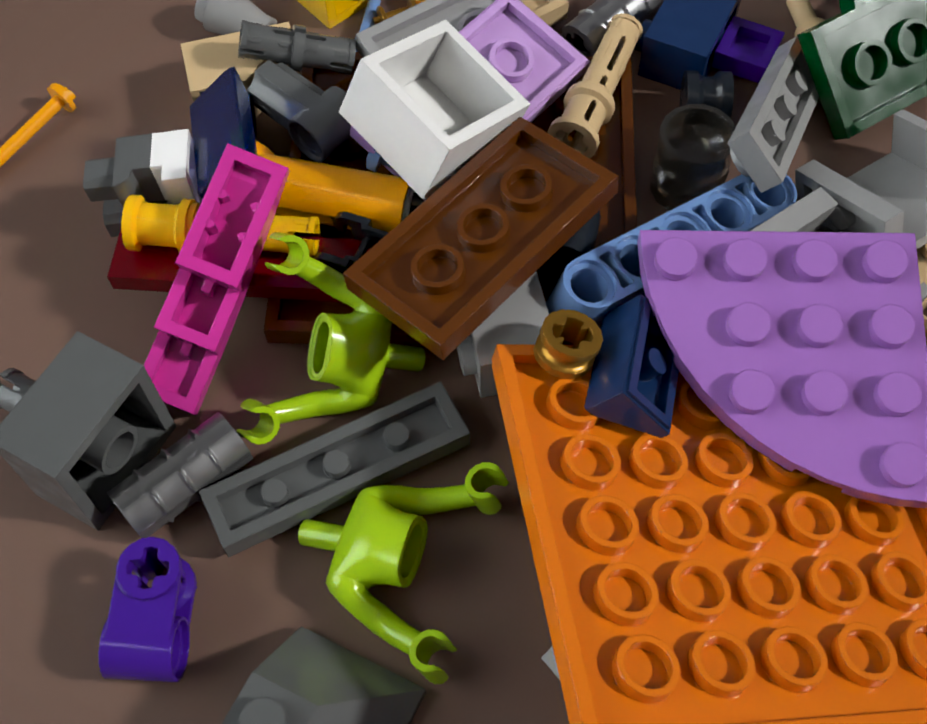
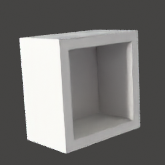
[339,20,530,199]

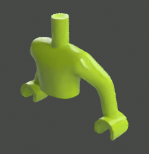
[236,232,426,445]
[298,462,509,684]

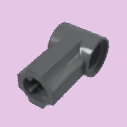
[247,60,352,163]

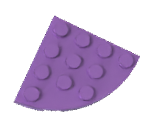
[637,230,927,508]

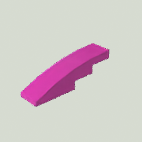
[144,143,290,415]

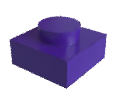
[711,16,785,83]

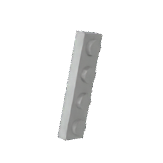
[727,36,819,193]

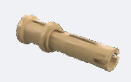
[547,13,643,158]

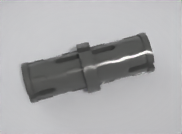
[238,20,356,75]

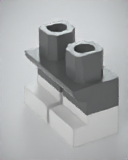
[83,129,208,237]

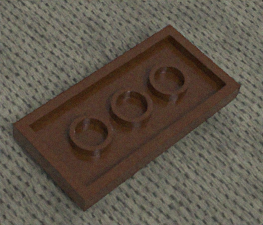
[343,117,618,360]

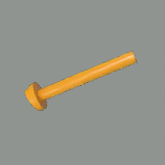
[0,83,77,167]

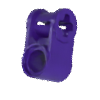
[98,537,197,682]

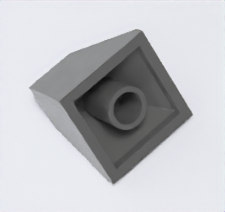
[222,626,426,724]

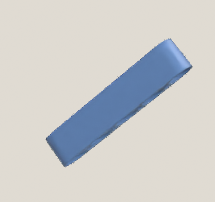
[546,174,798,329]

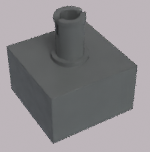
[0,331,176,531]

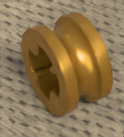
[533,309,603,379]

